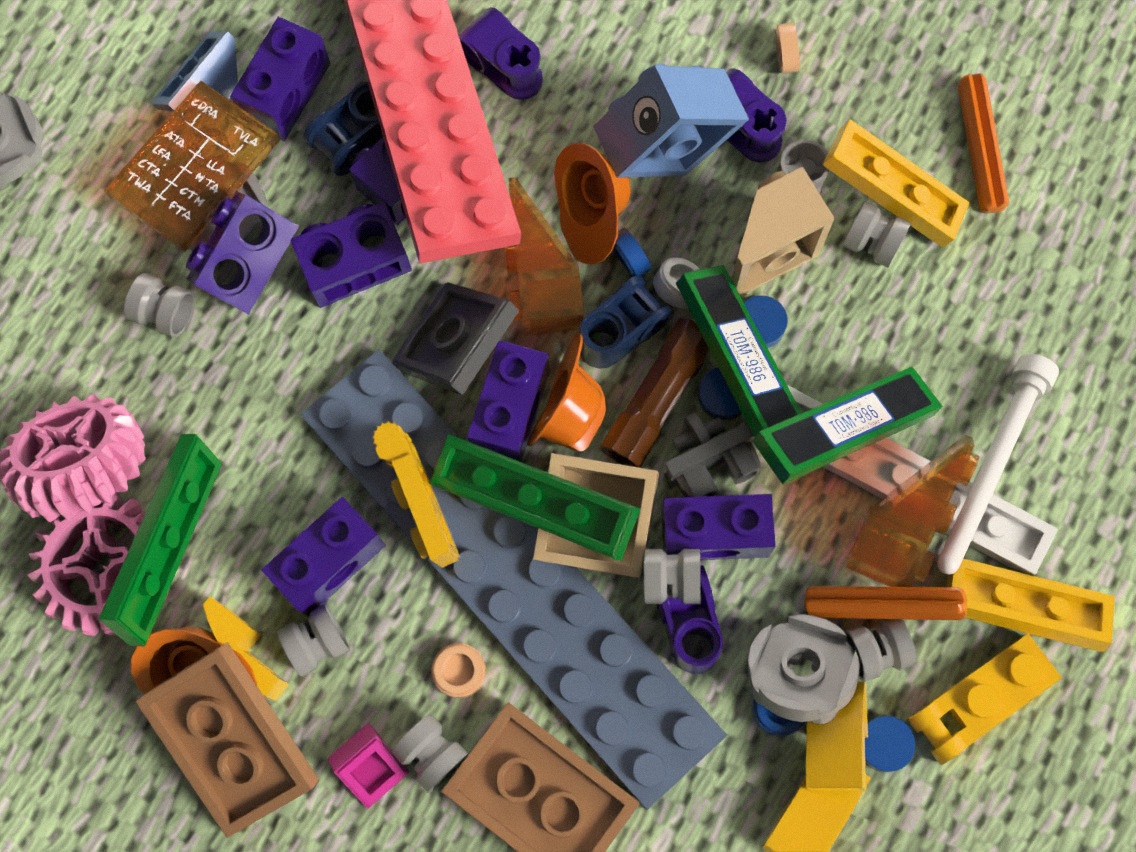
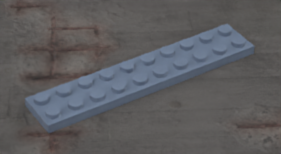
[300,349,728,810]

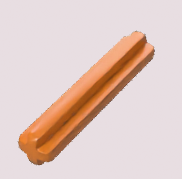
[957,73,1009,214]
[804,586,967,621]

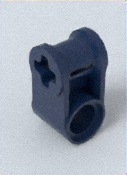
[303,82,383,176]
[580,275,674,369]

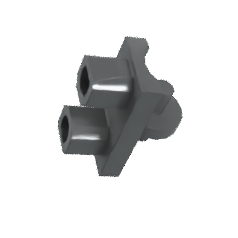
[664,413,762,497]

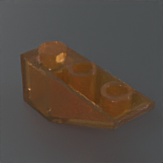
[505,177,584,336]
[846,435,980,587]

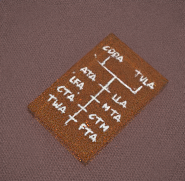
[104,80,280,252]

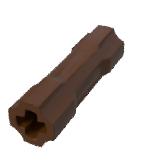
[601,318,710,468]

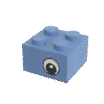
[593,64,749,178]

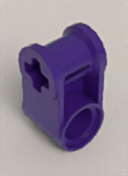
[458,7,543,100]
[726,68,787,163]
[656,565,723,674]

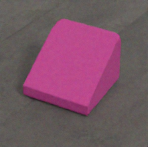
[328,723,410,809]

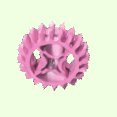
[0,394,146,522]
[27,494,176,637]

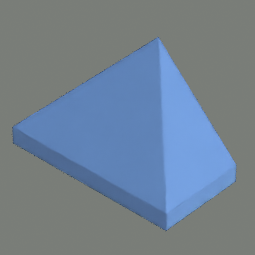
[151,31,238,111]

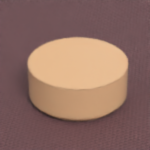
[774,22,800,74]
[431,643,486,698]

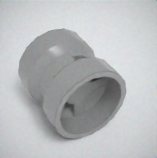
[777,139,829,194]
[843,201,911,268]
[124,273,195,337]
[644,549,700,604]
[277,604,350,677]
[844,619,917,682]
[391,714,468,793]

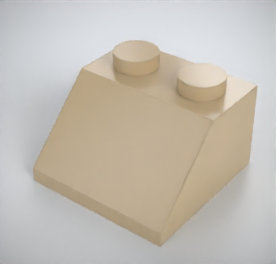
[732,167,834,296]
[533,453,660,578]

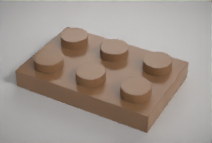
[135,642,319,838]
[441,702,640,852]

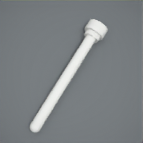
[937,353,1059,575]

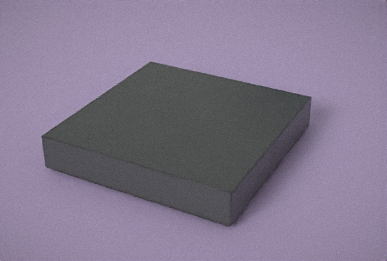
[391,282,519,395]

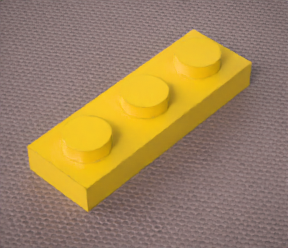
[822,119,969,248]
[947,558,1115,653]

